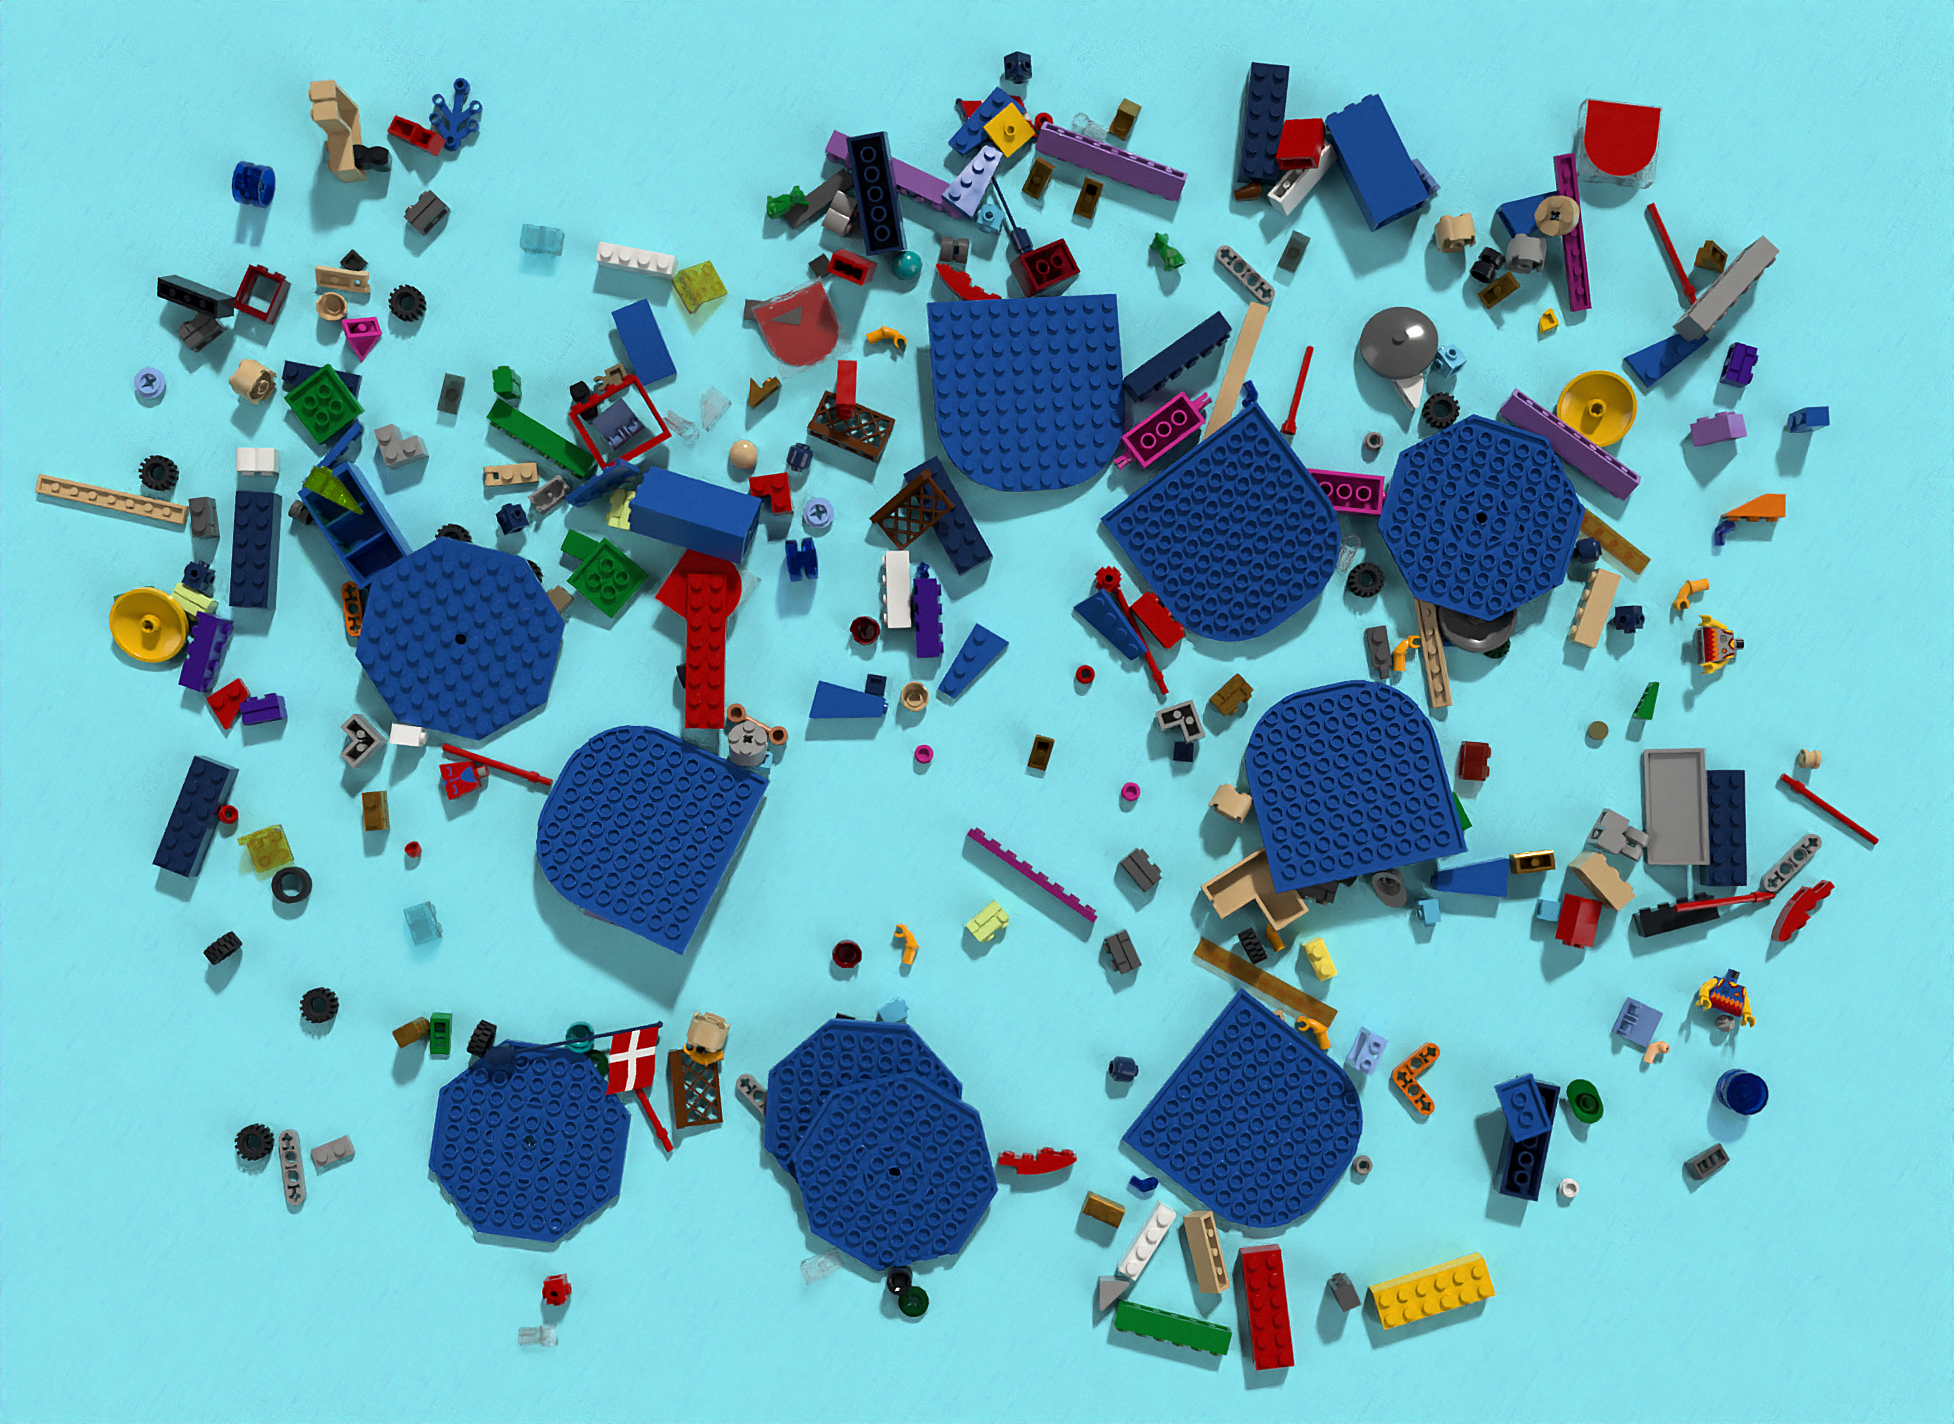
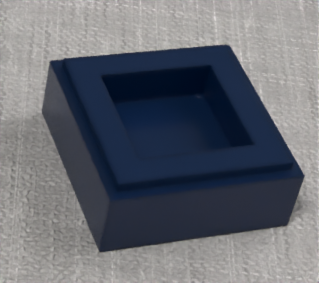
[865,674,887,695]
[1173,742,1194,762]

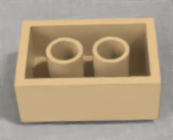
[1567,850,1636,911]

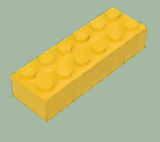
[1368,1252,1496,1330]

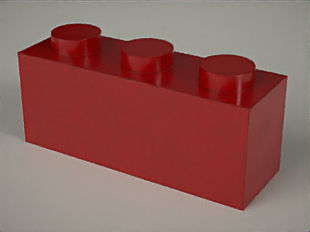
[1129,591,1185,651]

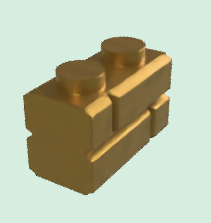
[1208,673,1253,716]
[361,791,390,831]
[1509,849,1556,875]
[392,1016,430,1048]
[1081,1191,1126,1228]

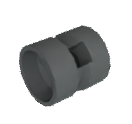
[940,236,969,264]

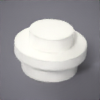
[1559,1178,1579,1198]

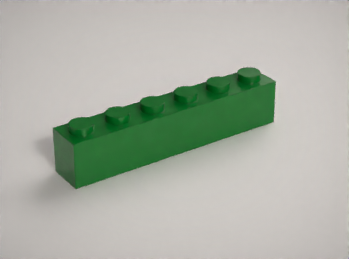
[486,398,598,480]
[1112,1299,1232,1356]

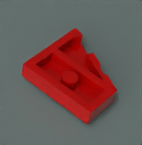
[206,678,251,730]

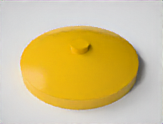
[1556,370,1637,447]
[109,587,189,663]

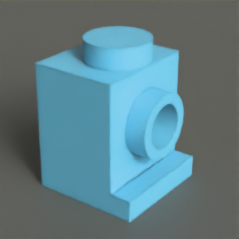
[1414,897,1441,927]

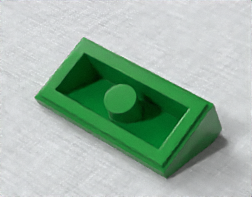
[560,529,600,561]

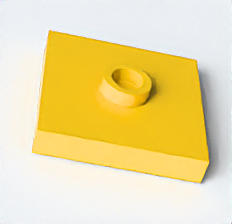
[982,102,1035,158]

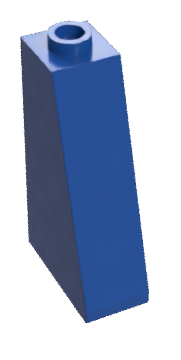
[1495,191,1559,239]
[809,680,889,719]
[1430,857,1510,897]

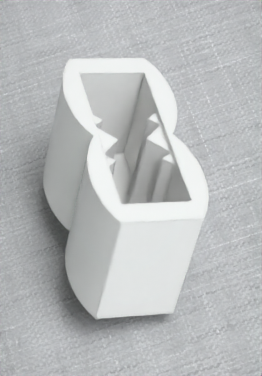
[236,448,280,477]

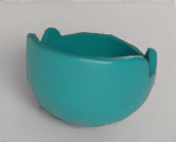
[891,251,922,280]
[565,1021,595,1053]

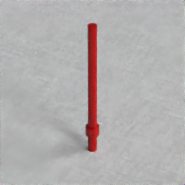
[1647,203,1697,306]
[1114,589,1169,695]
[442,743,553,787]
[1779,773,1879,845]
[1673,891,1775,912]
[634,1088,674,1152]

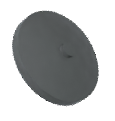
[1360,307,1439,380]
[1438,606,1517,653]

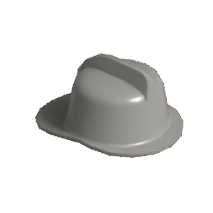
[1372,868,1407,908]

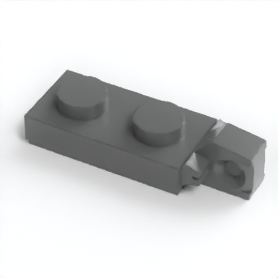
[1366,625,1392,680]

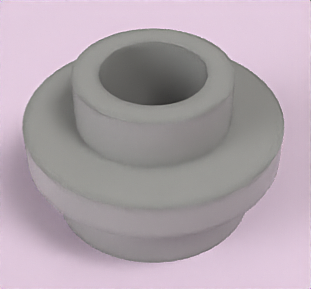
[1364,432,1383,451]
[1715,1015,1735,1032]
[1353,1155,1373,1175]

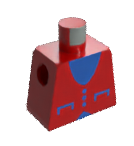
[439,761,489,800]

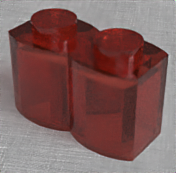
[1459,741,1491,781]

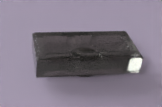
[1277,230,1311,274]
[437,373,466,415]

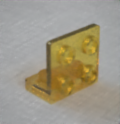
[671,261,728,314]
[237,824,294,873]

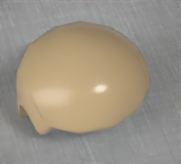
[316,292,347,322]
[729,440,758,470]
[900,681,929,712]

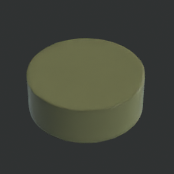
[1587,721,1608,740]

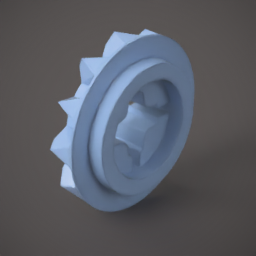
[134,367,166,399]
[803,498,834,528]

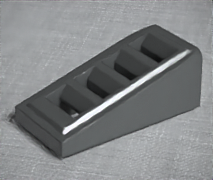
[1684,1143,1730,1180]

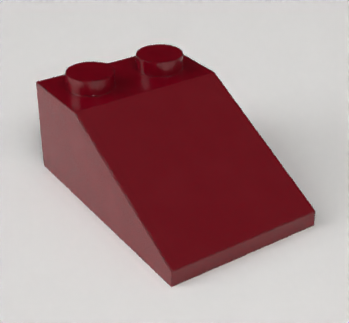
[1009,238,1081,298]

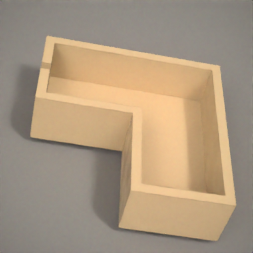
[308,80,366,183]
[1200,846,1309,933]

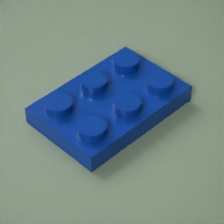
[1494,1073,1553,1142]

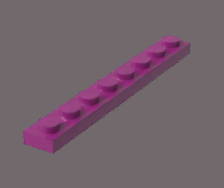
[1553,153,1592,312]
[967,827,1098,923]

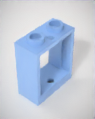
[1345,1026,1389,1076]

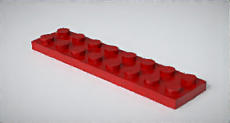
[685,574,728,729]

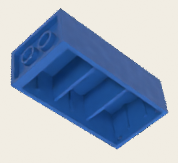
[1324,94,1429,233]
[297,461,413,592]
[628,466,762,565]

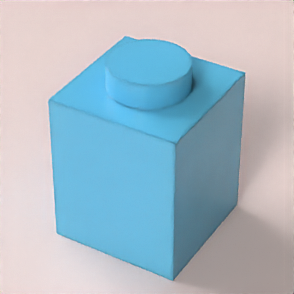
[1535,899,1563,922]
[878,997,909,1023]

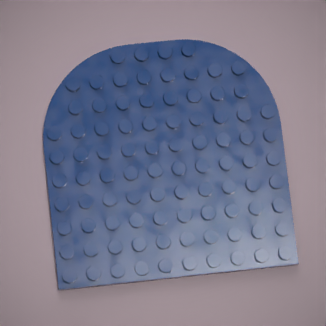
[926,294,1125,492]
[1100,401,1341,642]
[1245,680,1468,894]
[536,725,771,956]
[1121,987,1363,1228]

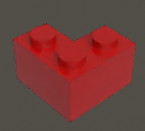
[749,472,794,516]

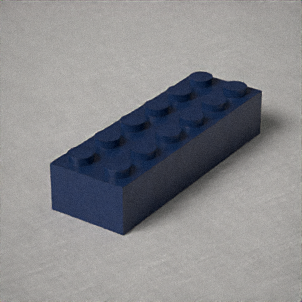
[1237,62,1290,186]
[846,131,908,256]
[1122,311,1233,403]
[903,455,993,577]
[229,491,282,610]
[152,756,239,878]
[1699,770,1747,886]
[1493,1075,1561,1202]

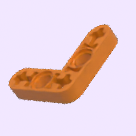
[341,581,365,637]
[1391,1042,1440,1115]

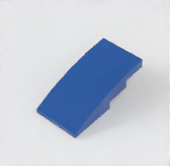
[611,298,677,386]

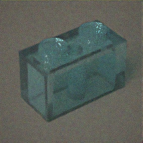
[519,224,564,258]
[403,901,443,946]

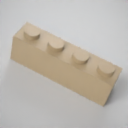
[1568,568,1621,649]
[1183,1211,1230,1294]

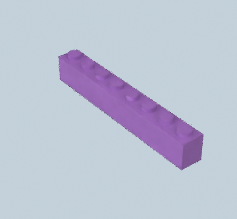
[1035,121,1188,201]
[825,130,965,220]
[1499,388,1641,501]

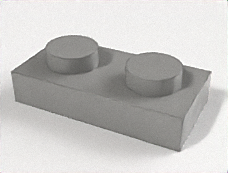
[310,1134,355,1168]

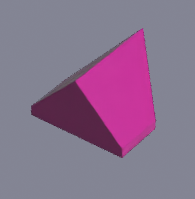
[340,317,382,363]

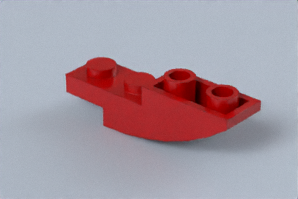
[936,263,1002,301]
[1771,880,1835,942]
[998,1147,1077,1175]

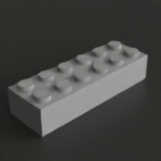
[1672,235,1780,343]

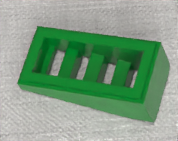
[1631,682,1659,720]
[430,1012,452,1055]

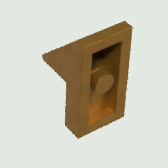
[1107,98,1142,141]
[1022,157,1055,200]
[1073,177,1104,220]
[1694,240,1728,273]
[1478,271,1520,309]
[749,376,782,410]
[1027,734,1055,771]

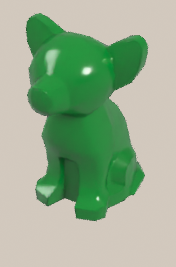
[766,185,809,219]
[1150,232,1186,272]

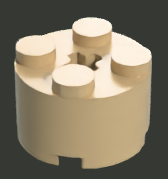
[1535,196,1580,236]
[1434,213,1477,253]
[228,359,277,405]
[1208,783,1253,824]
[686,1011,731,1052]

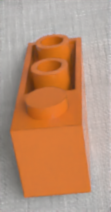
[1720,494,1786,522]

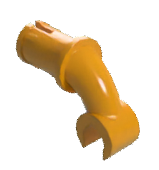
[866,325,907,348]
[1672,578,1710,610]
[1391,635,1420,671]
[894,923,919,965]
[1264,923,1286,952]
[1296,1016,1331,1050]
[683,1044,724,1067]

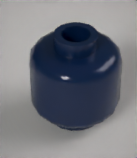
[786,443,813,472]
[1573,537,1602,564]
[1108,1056,1139,1083]

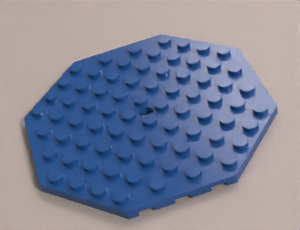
[1376,414,1586,622]
[355,536,566,741]
[764,1018,963,1185]
[428,1039,632,1243]
[791,1071,998,1271]

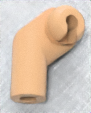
[1643,1041,1670,1064]

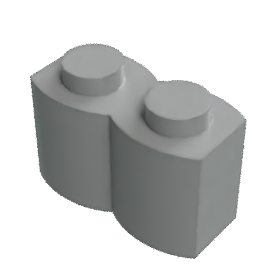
[822,190,859,237]

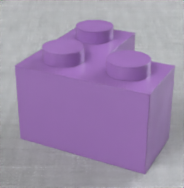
[1690,411,1747,447]

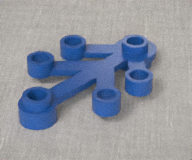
[429,78,483,151]

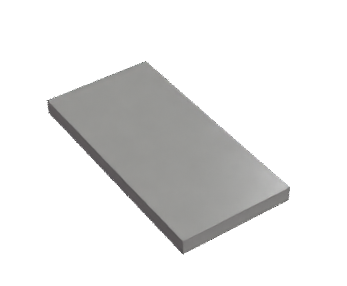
[1644,748,1710,865]

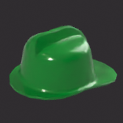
[1566,1079,1604,1124]

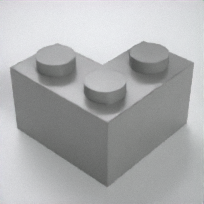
[374,424,429,470]
[1155,699,1205,744]
[340,714,388,768]
[1585,808,1630,855]

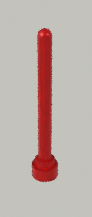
[1280,346,1314,435]

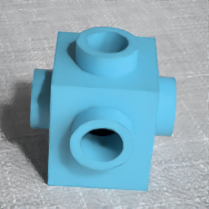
[974,204,1005,235]
[1433,344,1467,379]

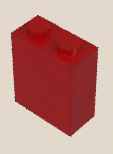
[1276,118,1327,170]
[827,248,878,286]
[836,360,857,420]
[1555,893,1603,949]

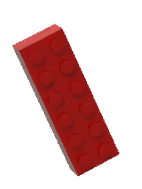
[1239,1244,1295,1371]

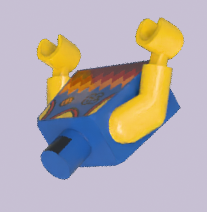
[1695,969,1756,1028]

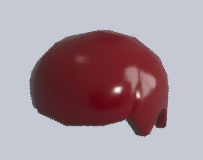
[850,616,880,645]
[832,939,862,968]

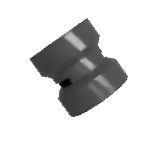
[288,500,314,526]

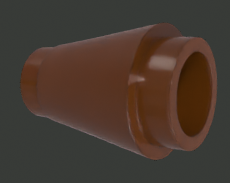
[1234,181,1263,202]

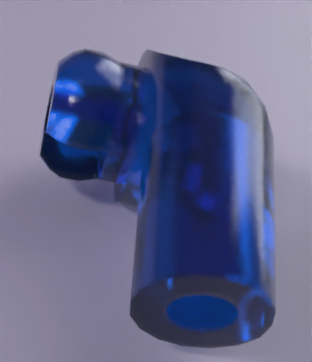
[1242,380,1258,409]
[1715,520,1736,546]
[916,562,930,579]
[1129,1175,1158,1192]

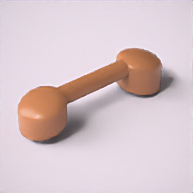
[727,703,788,746]

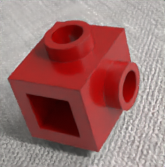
[1094,566,1122,593]
[542,1273,572,1306]

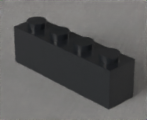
[157,275,235,319]
[1633,892,1720,938]

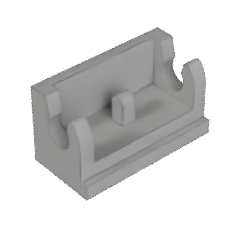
[527,475,572,515]

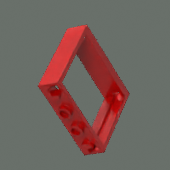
[568,373,672,471]

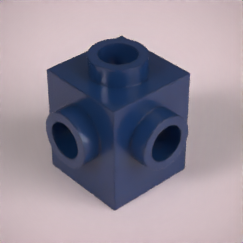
[1004,51,1032,84]
[496,503,529,535]
[182,560,215,591]
[1614,605,1645,634]

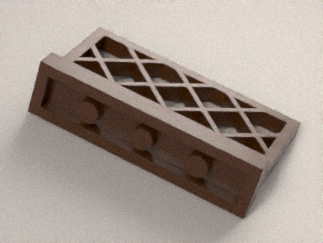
[807,390,896,463]
[869,468,955,551]
[669,1046,723,1129]

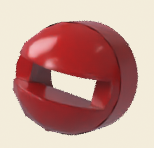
[404,841,422,858]

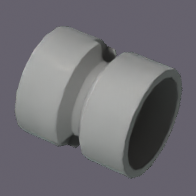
[1620,826,1651,862]

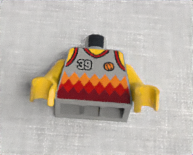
[1695,615,1744,675]

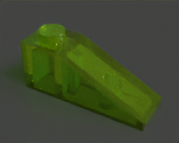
[304,465,363,515]

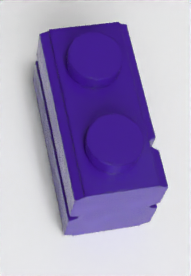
[1719,342,1759,388]
[239,693,288,726]

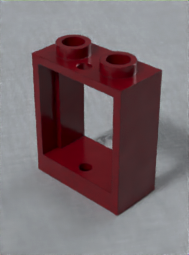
[234,264,291,325]

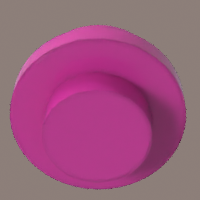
[914,745,934,764]
[1121,782,1141,801]

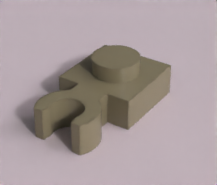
[593,363,628,392]

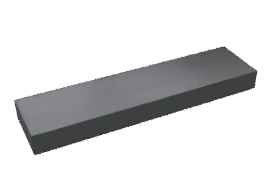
[783,168,854,230]

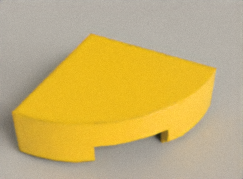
[1539,308,1560,334]

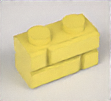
[1301,937,1338,982]

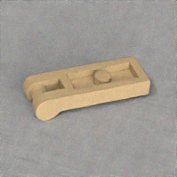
[315,265,371,293]
[483,462,539,487]

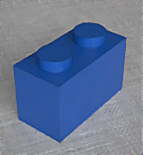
[1788,406,1830,433]

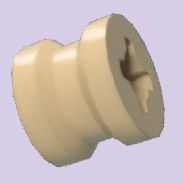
[1798,749,1821,769]

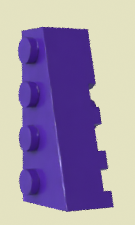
[913,578,944,659]
[178,611,234,693]

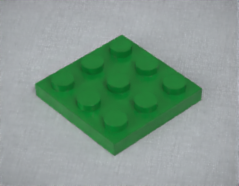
[284,364,365,445]
[566,537,649,618]

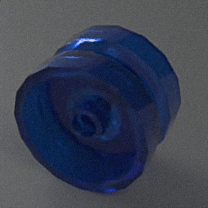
[232,161,276,209]
[785,537,819,582]
[1716,1069,1769,1115]

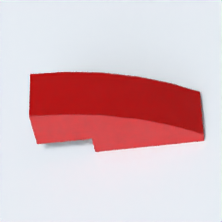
[386,115,446,157]

